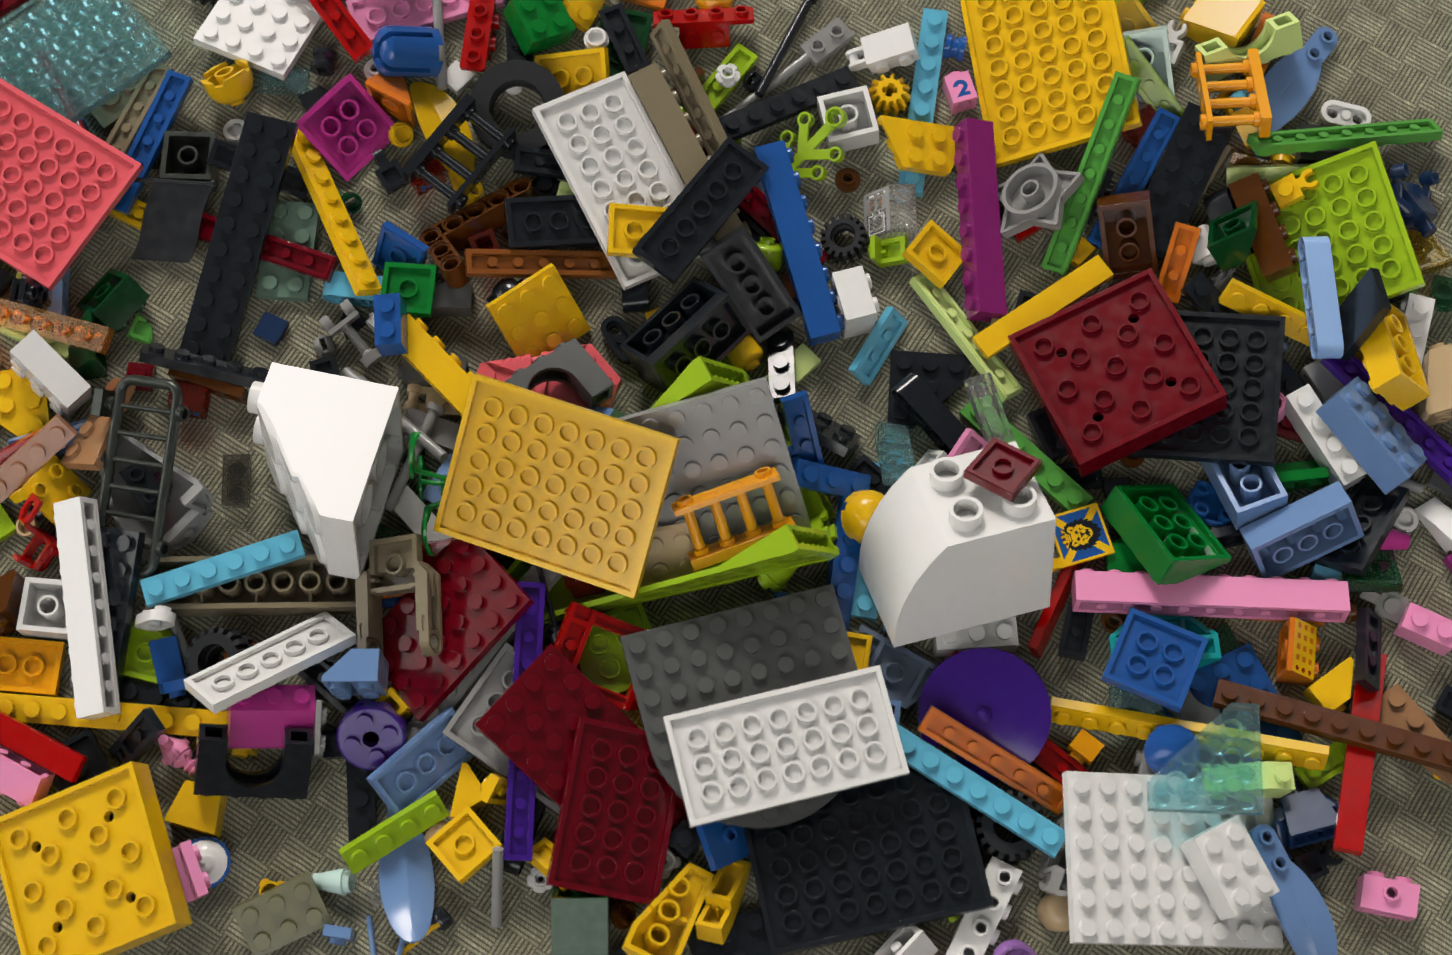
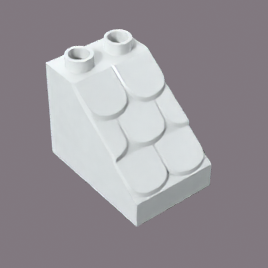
[247,362,405,580]

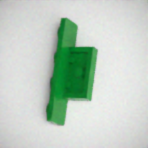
[1273,460,1331,492]

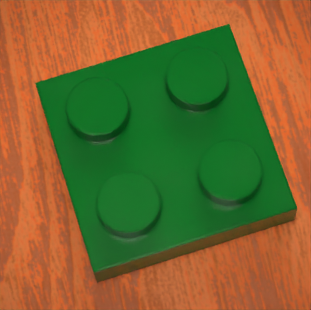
[381,262,438,318]

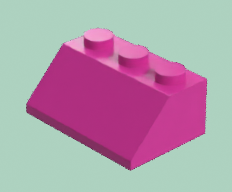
[227,685,316,749]

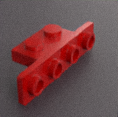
[460,0,501,72]
[653,5,754,49]

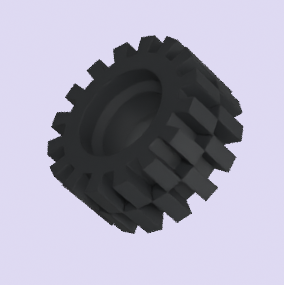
[820,214,869,265]

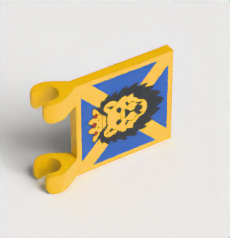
[1052,502,1115,573]

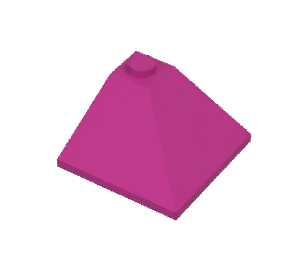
[296,73,394,182]

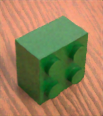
[503,0,576,56]

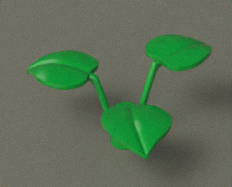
[408,432,447,556]

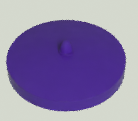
[918,647,1052,781]

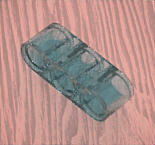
[875,421,915,486]

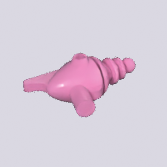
[158,734,196,775]

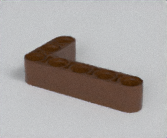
[419,177,537,289]

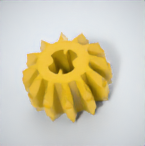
[868,73,911,117]

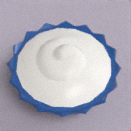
[191,835,232,888]

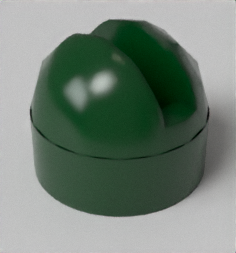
[341,192,362,213]

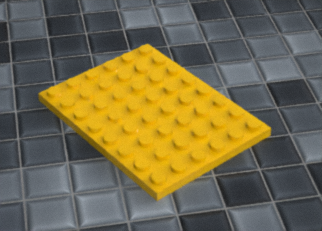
[960,0,1143,169]
[433,373,681,599]

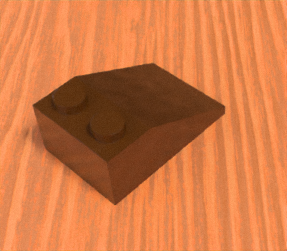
[1097,190,1158,280]

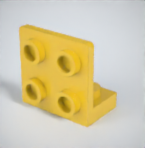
[9,455,92,526]

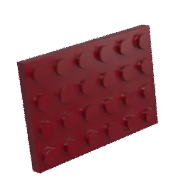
[369,539,534,722]
[545,717,677,905]

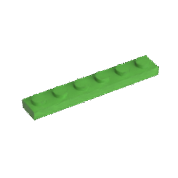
[959,395,1094,511]

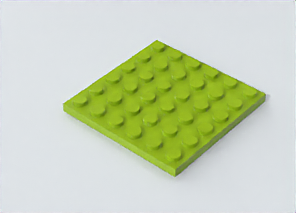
[1246,141,1426,336]

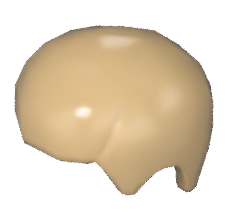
[1037,893,1069,932]

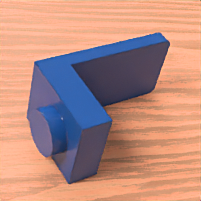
[149,636,188,699]

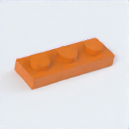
[1158,222,1202,304]

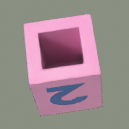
[942,70,978,115]

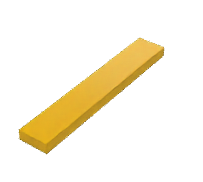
[972,255,1114,360]

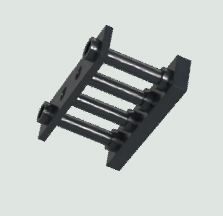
[402,93,517,214]

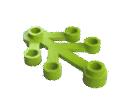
[780,106,848,182]

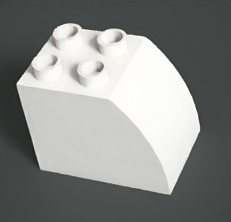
[859,441,1056,647]

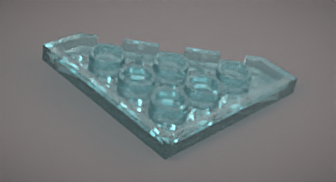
[1147,703,1263,815]

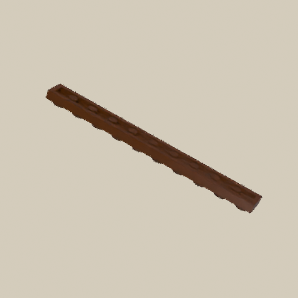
[1212,678,1452,773]

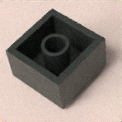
[159,131,219,192]

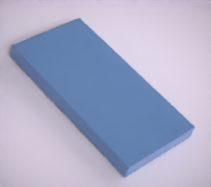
[366,706,473,815]

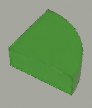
[126,313,154,345]

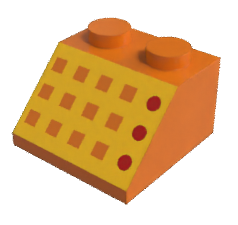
[1275,617,1321,686]

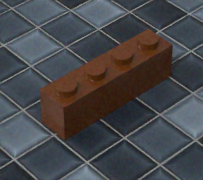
[1228,172,1299,283]

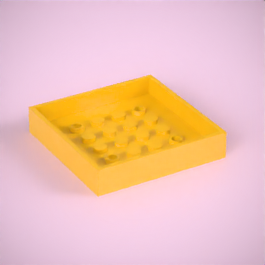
[0,761,193,955]

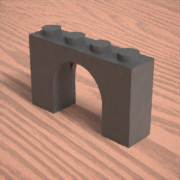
[398,282,475,388]
[504,338,614,409]

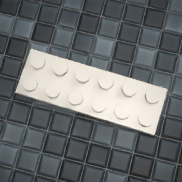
[184,611,357,714]

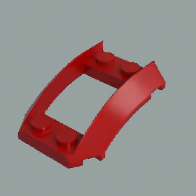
[554,601,645,712]

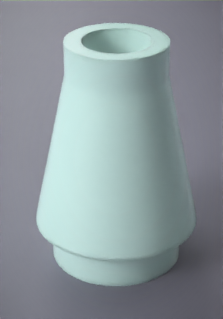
[312,868,355,896]

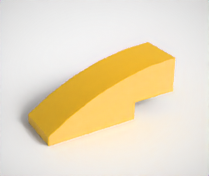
[695,860,751,945]

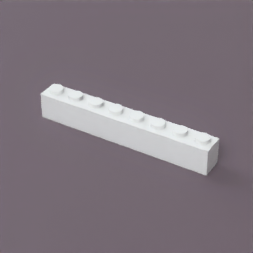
[53,496,121,720]

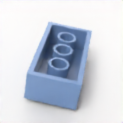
[1315,376,1427,495]
[1200,462,1288,530]
[1239,481,1364,578]

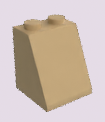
[1413,342,1452,427]

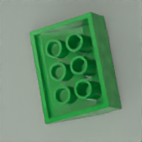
[1100,484,1232,585]

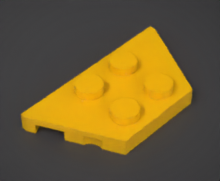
[877,115,955,177]

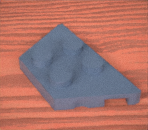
[859,624,938,711]

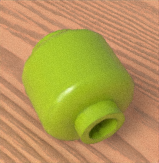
[756,237,783,272]

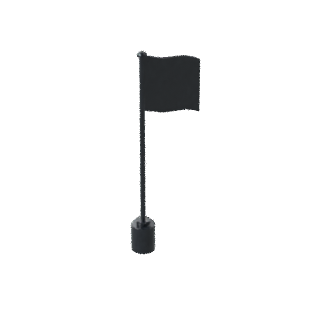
[131,177,218,263]

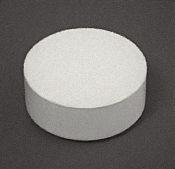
[223,119,244,145]
[1392,506,1419,534]

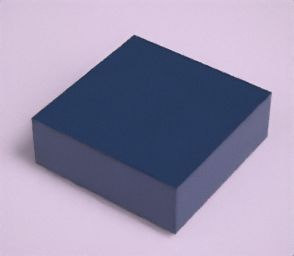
[253,311,290,347]

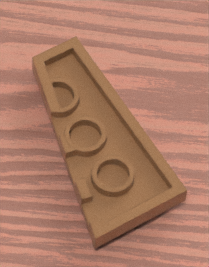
[60,378,136,471]
[1379,683,1452,785]

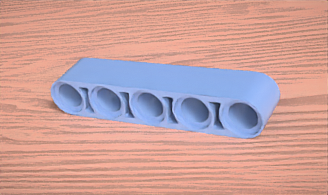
[1297,236,1344,359]

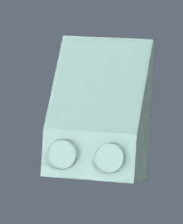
[1123,25,1175,110]

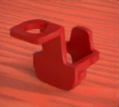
[12,493,59,572]

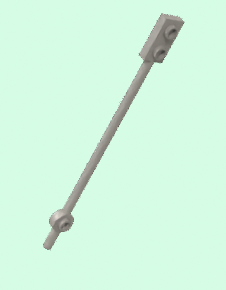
[723,17,854,116]

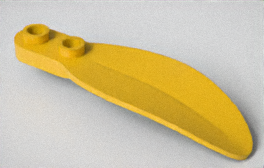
[409,82,485,207]

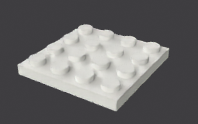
[193,0,323,81]

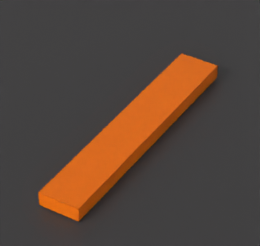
[917,706,1064,816]

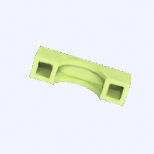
[1195,11,1304,82]

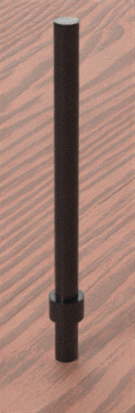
[754,0,817,98]

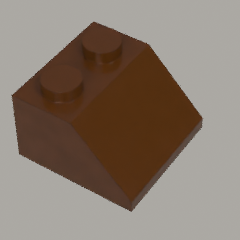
[0,569,25,636]

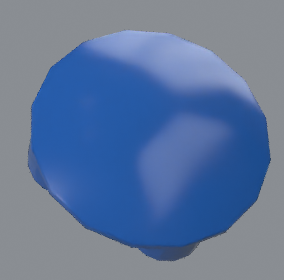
[1187,480,1232,527]
[1144,724,1200,776]

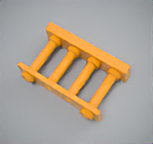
[1190,48,1272,141]
[670,467,796,572]

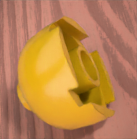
[200,59,254,106]
[841,490,885,544]

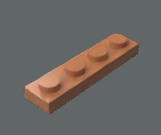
[0,413,77,504]

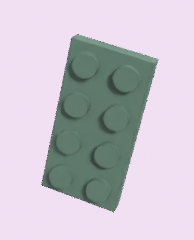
[256,201,320,302]

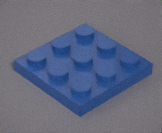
[1101,607,1209,713]

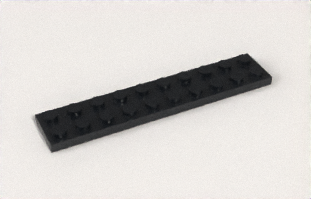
[180,111,299,362]

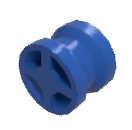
[943,33,967,62]

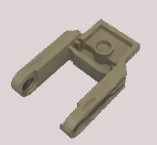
[355,533,443,657]

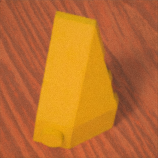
[622,862,714,955]

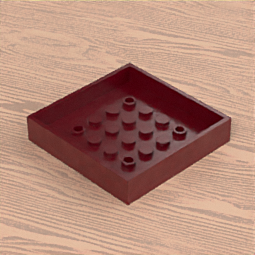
[1008,268,1227,478]

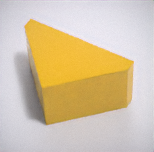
[450,762,486,819]

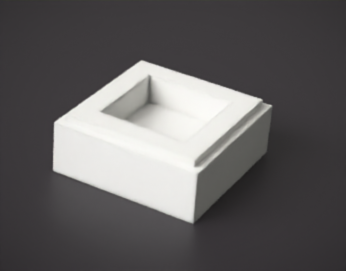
[446,60,475,95]

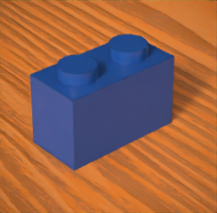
[373,293,408,356]

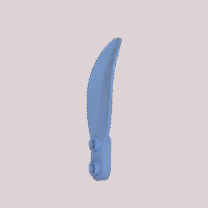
[1239,27,1338,140]
[378,807,435,943]
[1249,824,1338,955]

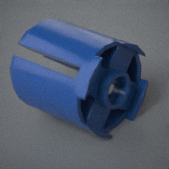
[372,25,444,78]

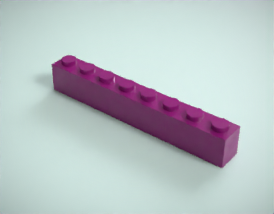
[952,118,1007,323]

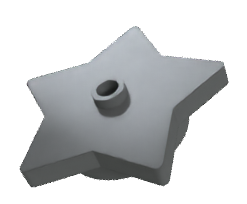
[998,152,1085,239]

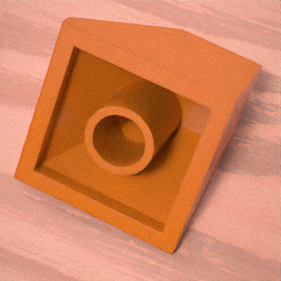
[365,73,417,128]

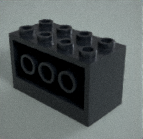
[620,276,752,393]

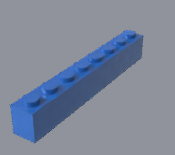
[754,140,844,346]

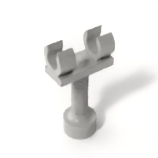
[318,299,383,369]

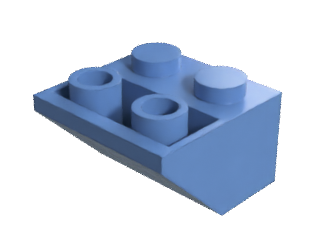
[321,649,389,699]

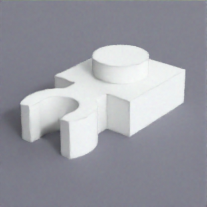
[1167,20,1188,68]

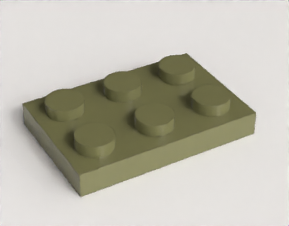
[231,871,333,955]

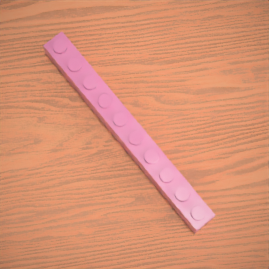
[1071,569,1351,623]

